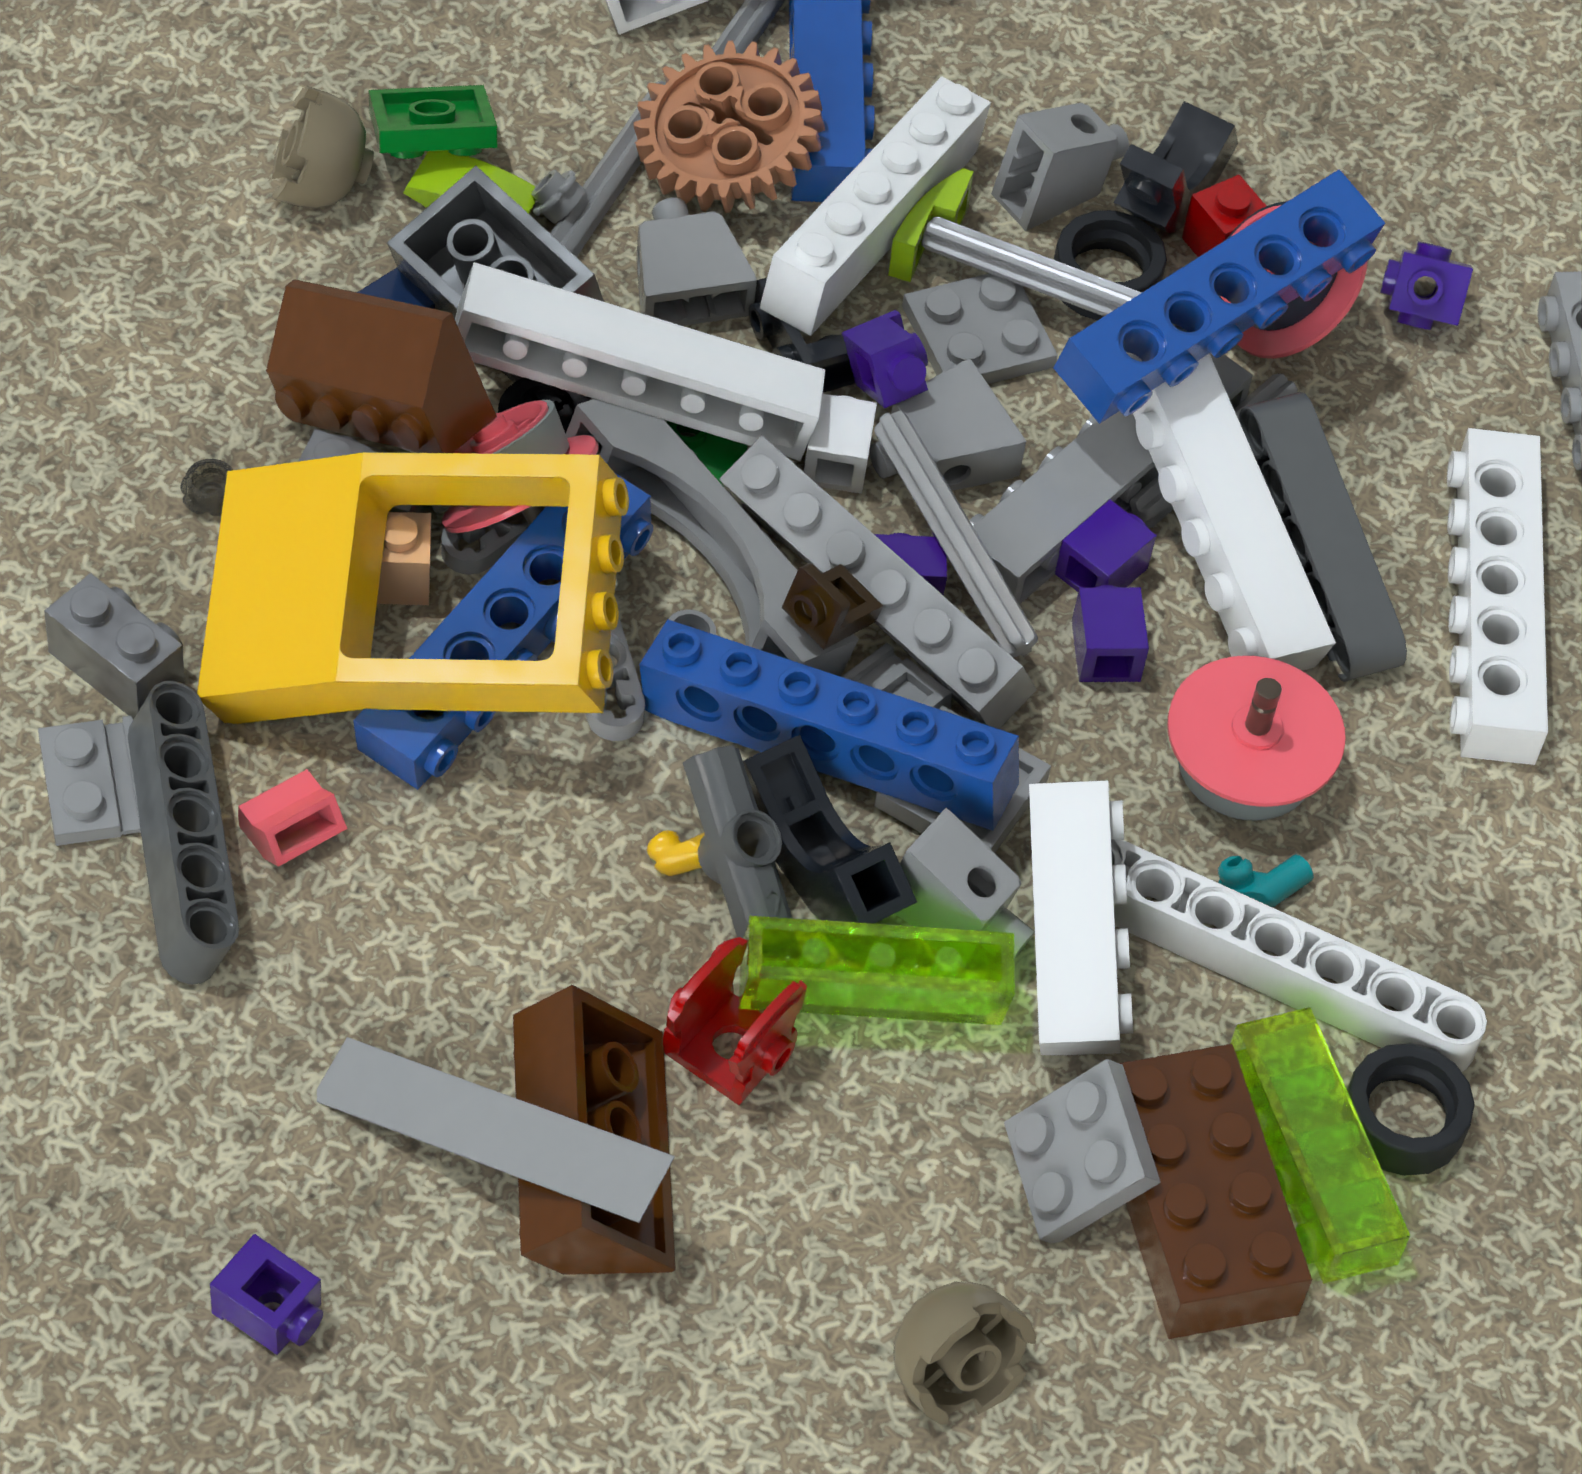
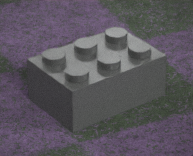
[387,166,604,382]

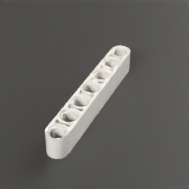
[1111,840,1487,1072]

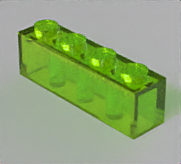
[739,916,1015,1025]
[1230,1007,1410,1284]

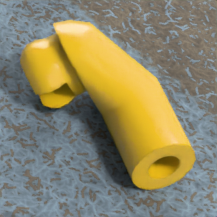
[647,830,705,876]

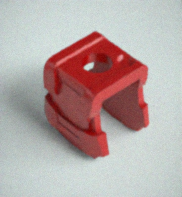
[663,937,807,1105]

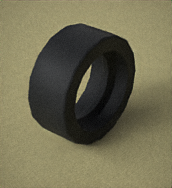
[1054,210,1167,321]
[1341,1043,1475,1176]

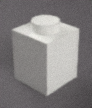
[804,393,877,494]

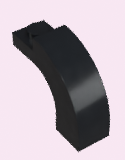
[1113,101,1238,233]
[743,735,917,932]

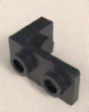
[749,277,856,393]

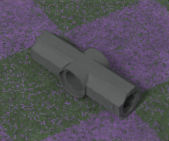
[683,745,797,950]

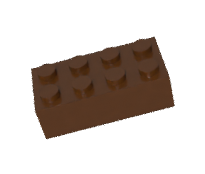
[1120,1044,1312,1339]

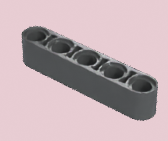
[1239,392,1407,682]
[128,681,239,985]

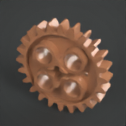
[633,41,825,213]

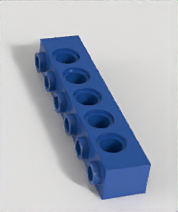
[1053,169,1385,424]
[353,473,653,790]
[639,619,1019,831]

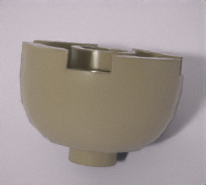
[271,86,374,209]
[893,1282,1036,1425]

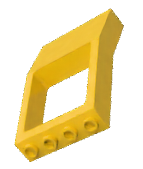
[197,452,629,724]

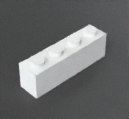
[1029,780,1133,1055]

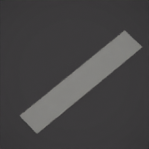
[317,1037,675,1223]

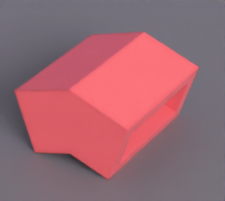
[238,769,347,867]

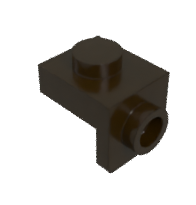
[781,563,883,650]

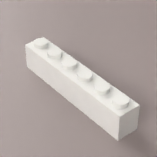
[760,76,991,336]
[455,262,825,461]
[1126,325,1336,671]

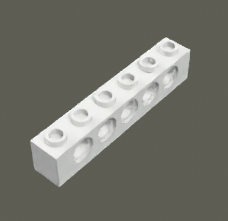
[1447,428,1548,765]

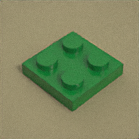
[368,85,498,159]

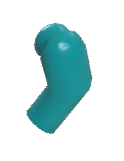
[1217,854,1314,907]

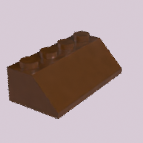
[266,279,497,453]
[513,985,676,1275]

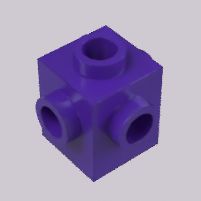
[1380,241,1473,330]

